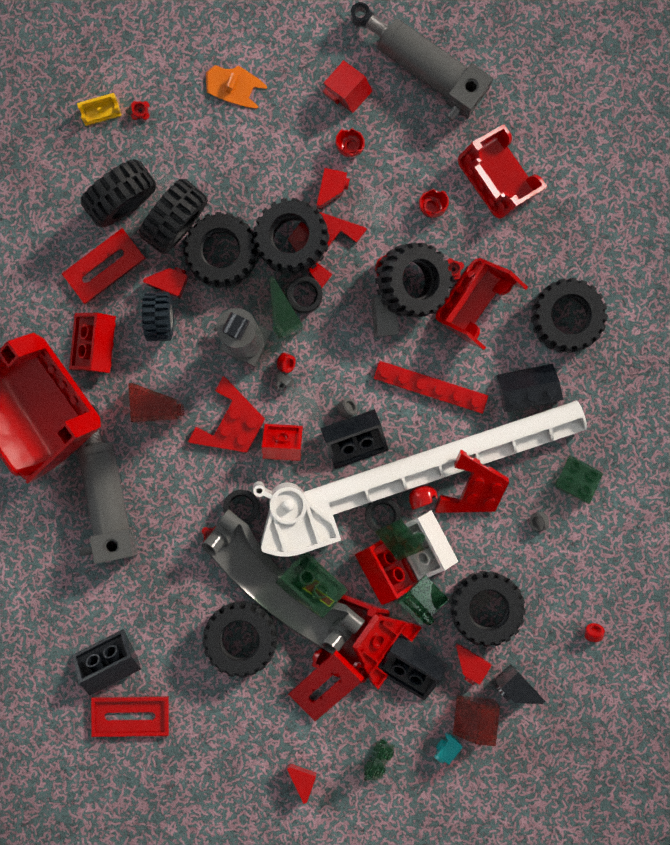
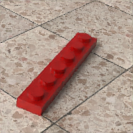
[374,361,489,414]

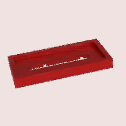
[61,228,146,304]
[288,650,364,721]
[91,696,169,737]

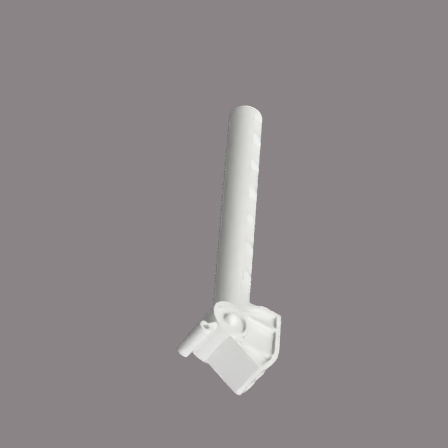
[253,401,587,556]

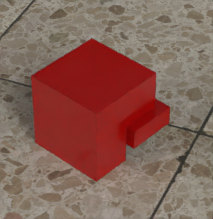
[322,60,373,113]

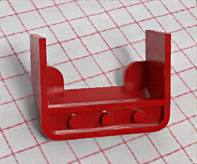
[436,258,528,350]

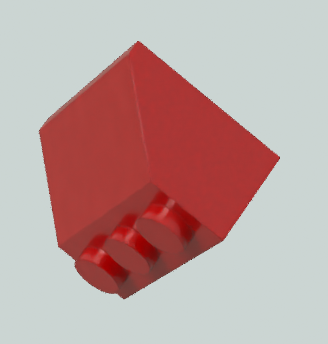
[69,313,116,373]
[354,534,419,605]

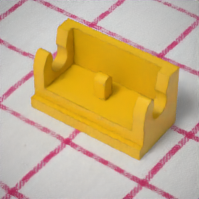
[77,93,122,126]

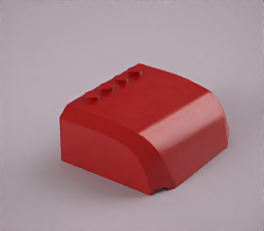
[0,332,101,484]

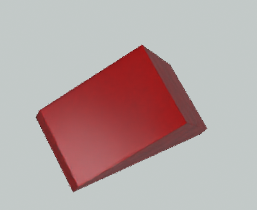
[287,764,316,804]

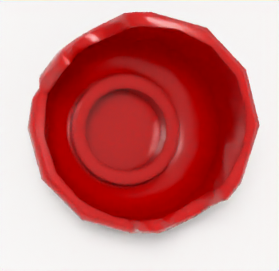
[336,128,365,157]
[419,189,449,218]
[409,485,438,510]

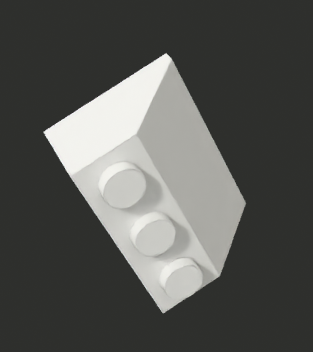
[393,510,458,581]

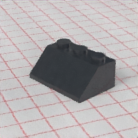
[496,364,563,412]
[321,409,389,469]
[72,629,141,696]
[378,636,447,701]
[495,665,546,704]

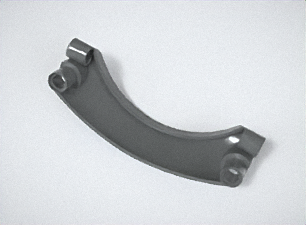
[202,509,365,654]

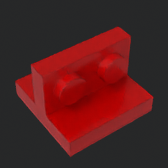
[262,424,303,461]

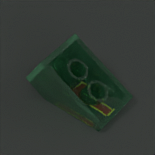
[270,276,304,341]
[275,552,348,619]

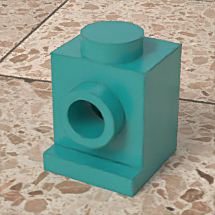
[434,732,463,765]

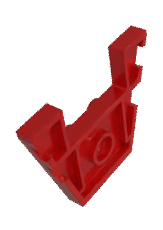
[288,212,367,288]
[188,376,265,453]
[435,450,509,513]
[352,614,421,689]

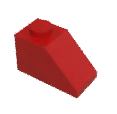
[317,168,350,209]
[143,267,189,298]
[455,643,492,685]

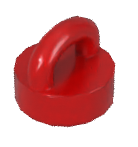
[276,353,296,373]
[584,623,605,642]

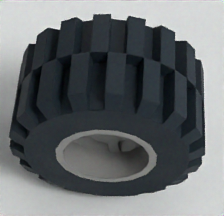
[142,292,174,341]

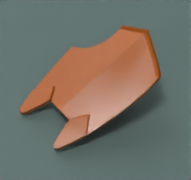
[206,65,267,109]

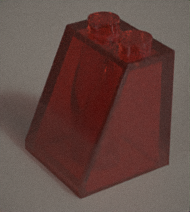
[128,383,185,423]
[453,695,500,746]

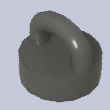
[275,371,294,391]
[337,398,358,418]
[530,512,549,532]

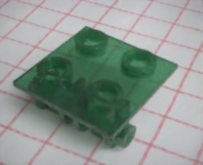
[554,455,603,504]
[375,519,425,561]
[398,575,449,626]
[364,739,395,781]

